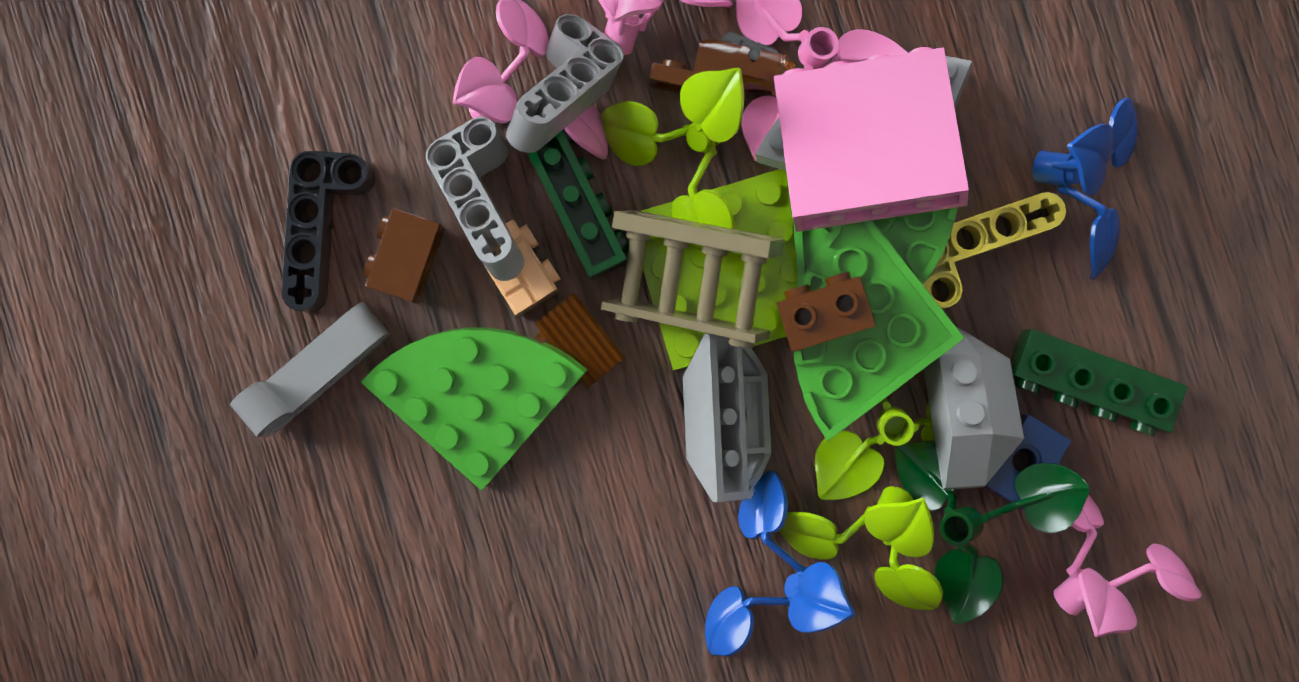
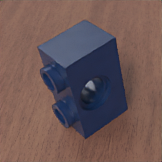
[984,414,1072,510]

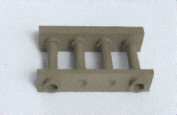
[601,210,785,348]

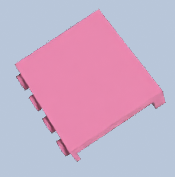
[774,47,969,232]

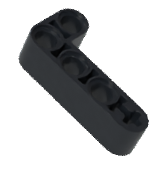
[281,151,375,313]

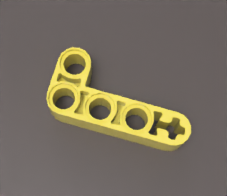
[923,192,1066,309]

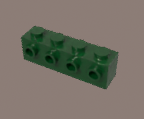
[528,129,629,281]
[1010,329,1188,437]

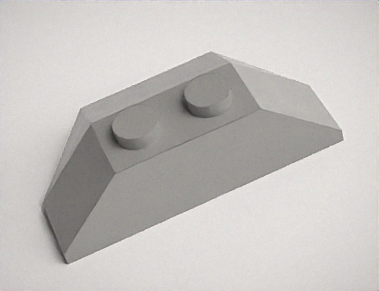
[923,328,1024,490]
[683,333,771,502]

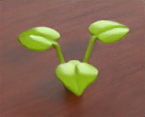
[600,68,744,254]
[814,397,935,500]
[779,486,943,610]

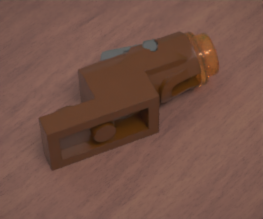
[649,32,796,95]

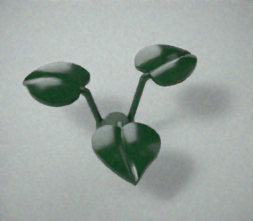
[895,441,1090,624]

